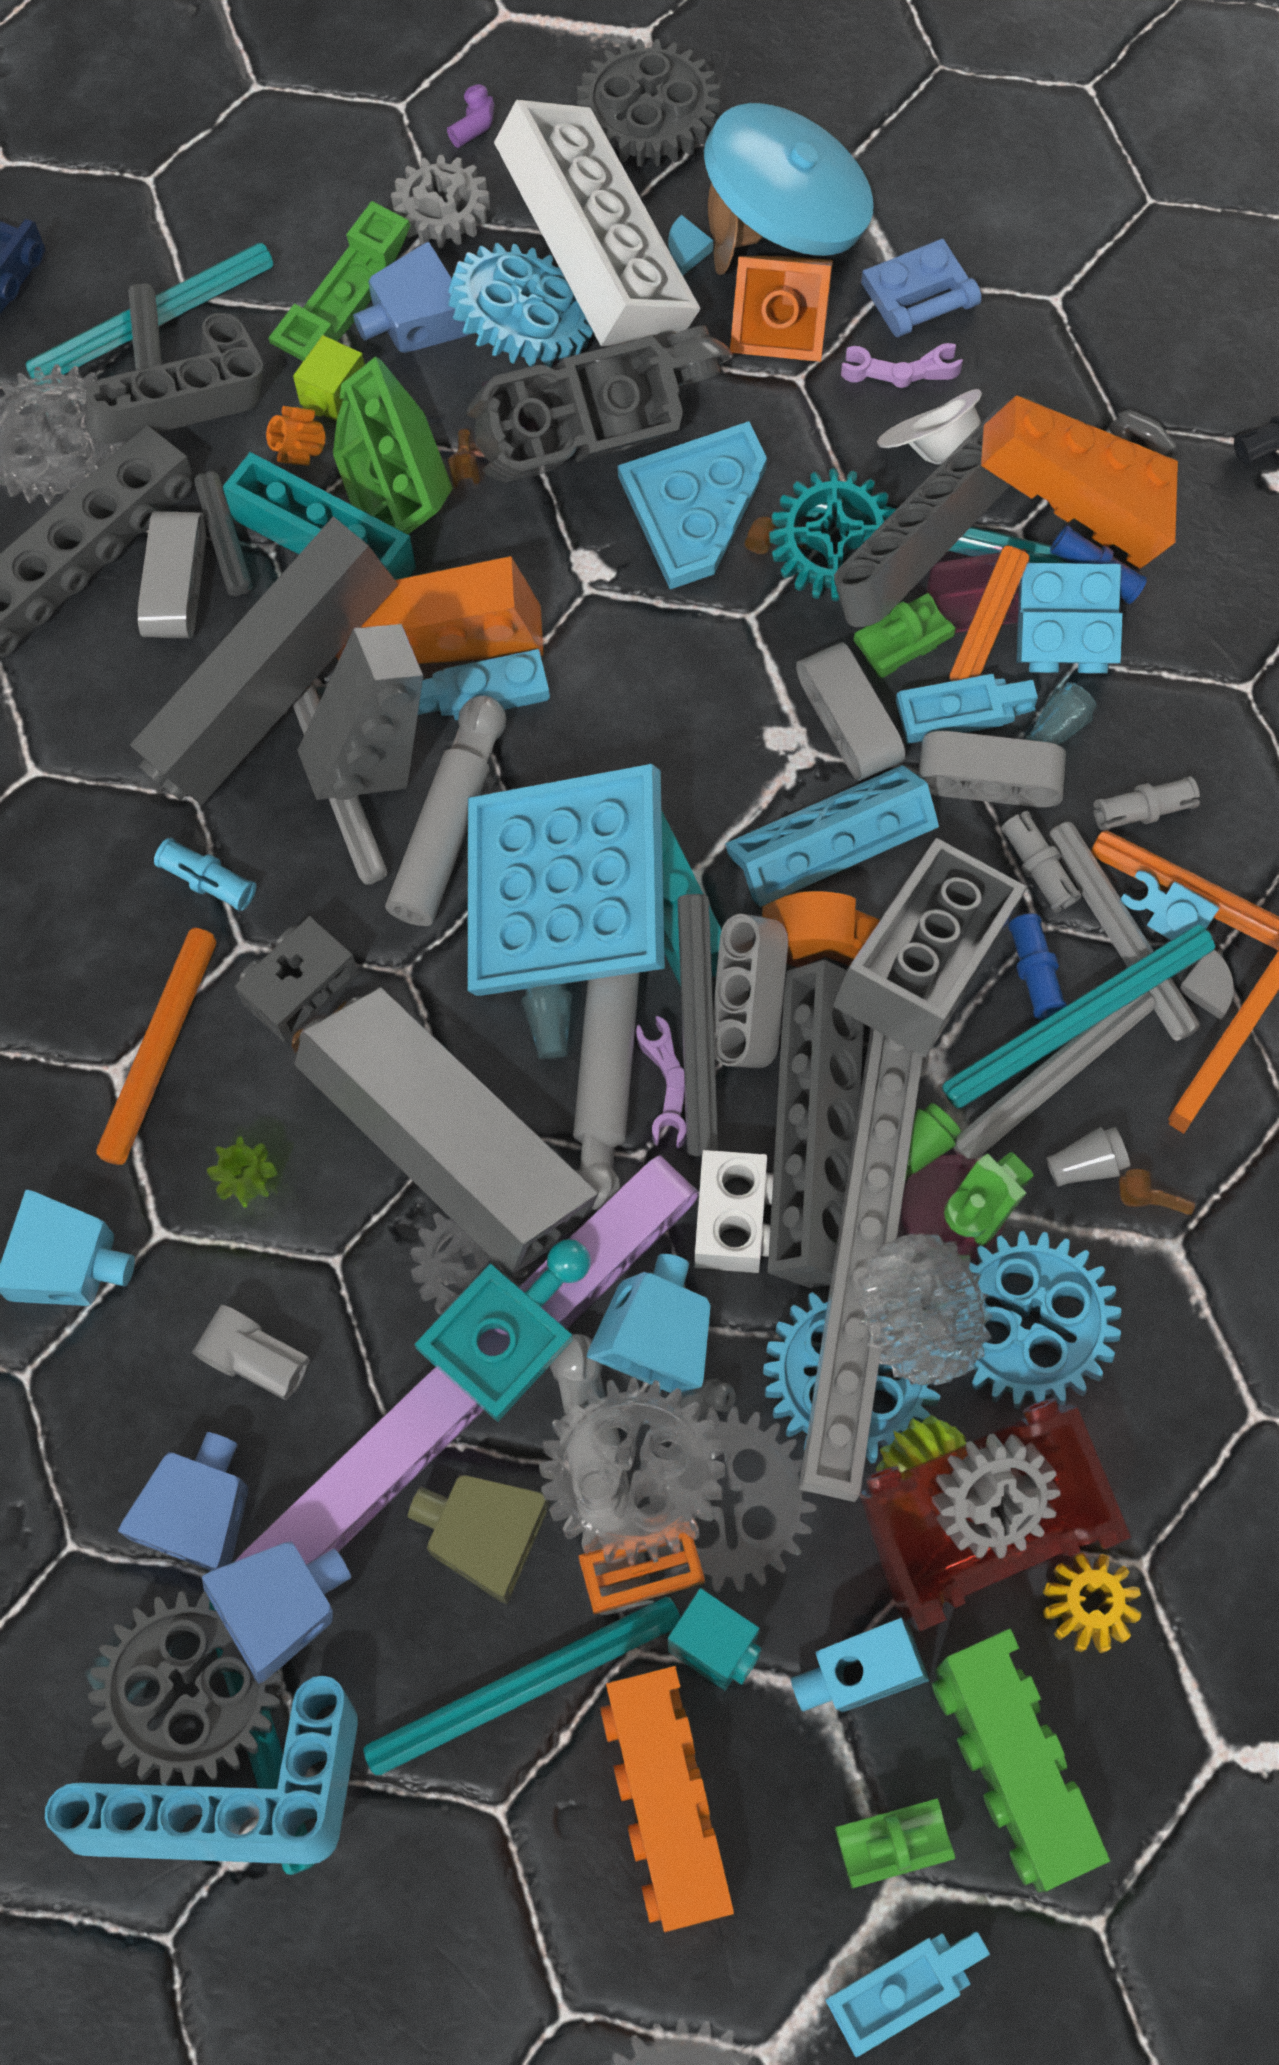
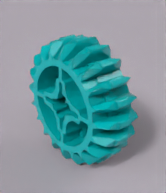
[769,468,896,602]

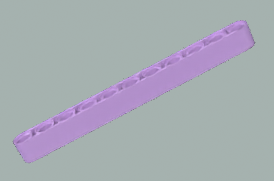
[235,1156,699,1564]

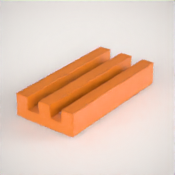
[578,1524,705,1614]

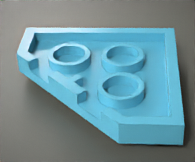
[618,421,767,589]

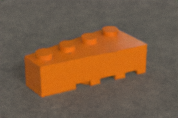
[981,395,1178,569]
[335,556,544,664]
[600,1666,734,1933]

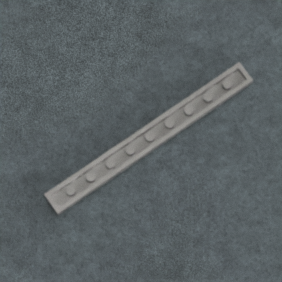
[799,1028,923,1502]

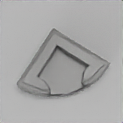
[1179,950,1234,1020]

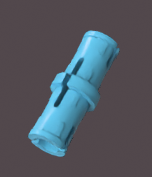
[154,837,257,911]

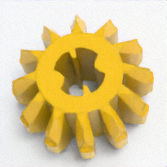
[1043,1553,1141,1653]

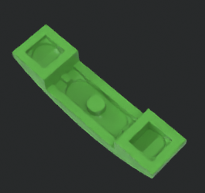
[268,201,410,361]

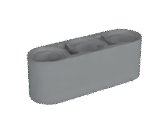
[138,511,206,639]
[796,642,905,781]
[918,731,1066,808]
[713,914,788,1068]

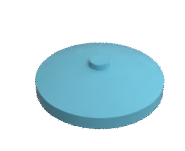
[704,103,874,256]

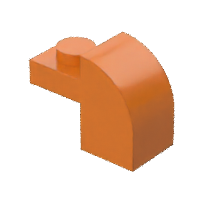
[762,891,880,967]

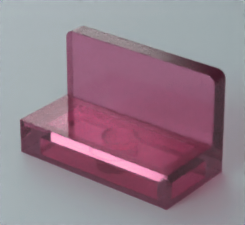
[926,549,1027,633]

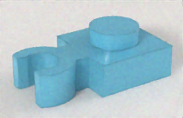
[1121,871,1220,940]

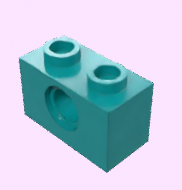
[668,1588,762,1691]

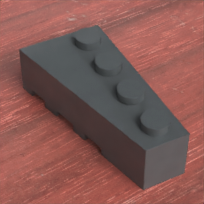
[297,624,423,800]

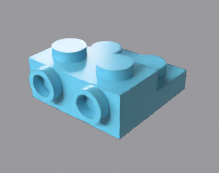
[1016,563,1122,673]

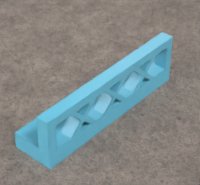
[725,765,939,907]

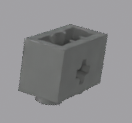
[234,916,359,1044]

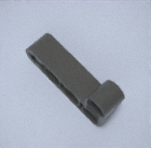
[86,313,263,444]

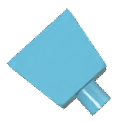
[0,1190,135,1306]
[586,1254,711,1395]
[790,1618,930,1712]

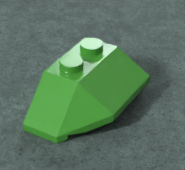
[333,357,453,535]

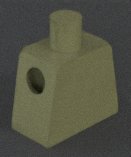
[408,1475,550,1605]

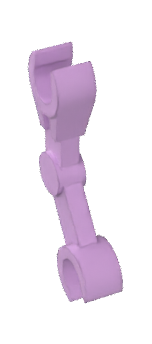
[841,343,963,388]
[636,1016,686,1149]

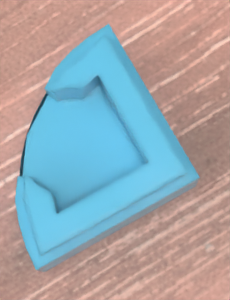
[668,215,713,276]

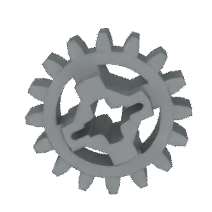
[391,155,490,248]
[932,1434,1060,1558]

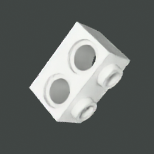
[695,1150,773,1273]

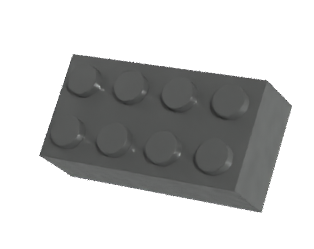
[833,838,1027,1058]

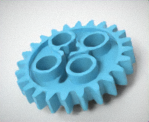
[448,243,593,367]
[942,1231,1121,1411]
[763,1290,943,1464]

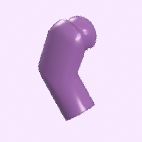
[447,84,494,148]

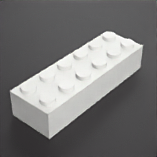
[494,100,701,348]

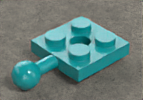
[414,1239,591,1422]

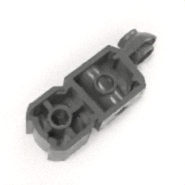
[466,326,733,484]

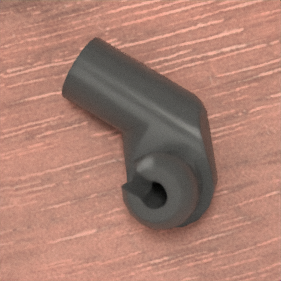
[1109,409,1179,458]
[670,1378,736,1451]

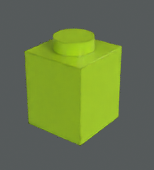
[293,335,365,421]

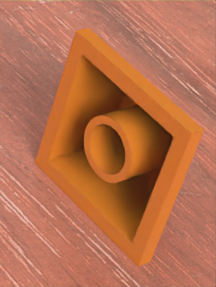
[730,256,833,362]

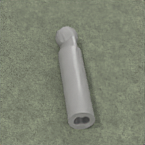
[385,696,507,926]
[573,972,640,1215]
[550,1334,654,1615]

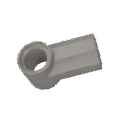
[192,1305,310,1401]

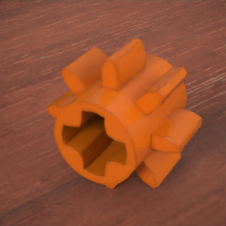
[266,406,325,466]

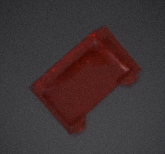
[860,1398,1131,1631]

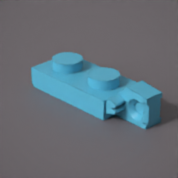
[418,649,550,720]
[896,674,1038,744]
[825,1931,990,2057]

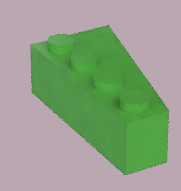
[932,1628,1110,1893]

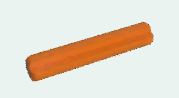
[949,546,1030,681]

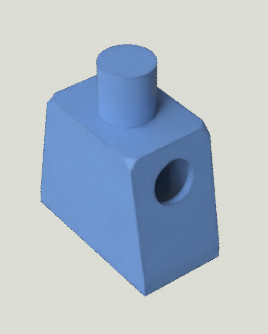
[353,242,470,353]
[118,1432,248,1571]
[202,1541,351,1685]

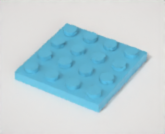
[468,764,665,996]

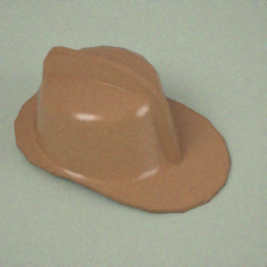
[708,182,763,275]

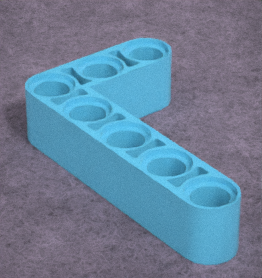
[45,1676,358,1864]

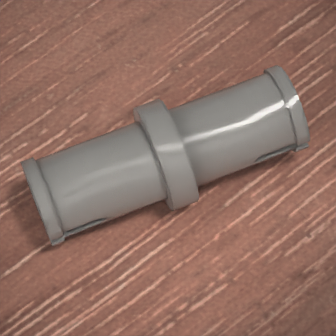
[1093,776,1200,831]
[1001,811,1082,913]

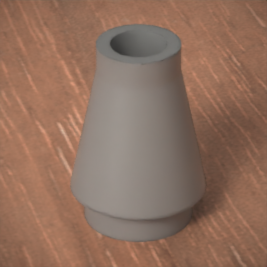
[1046,1126,1130,1187]

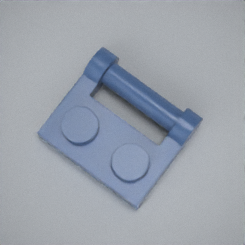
[861,239,981,338]

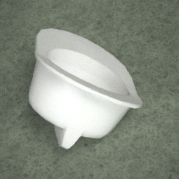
[877,389,982,464]

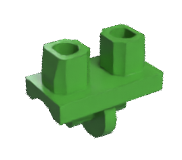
[854,593,956,678]
[944,1152,1034,1246]
[835,1798,956,1888]

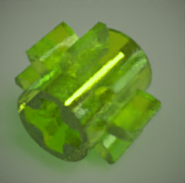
[207,1136,277,1207]

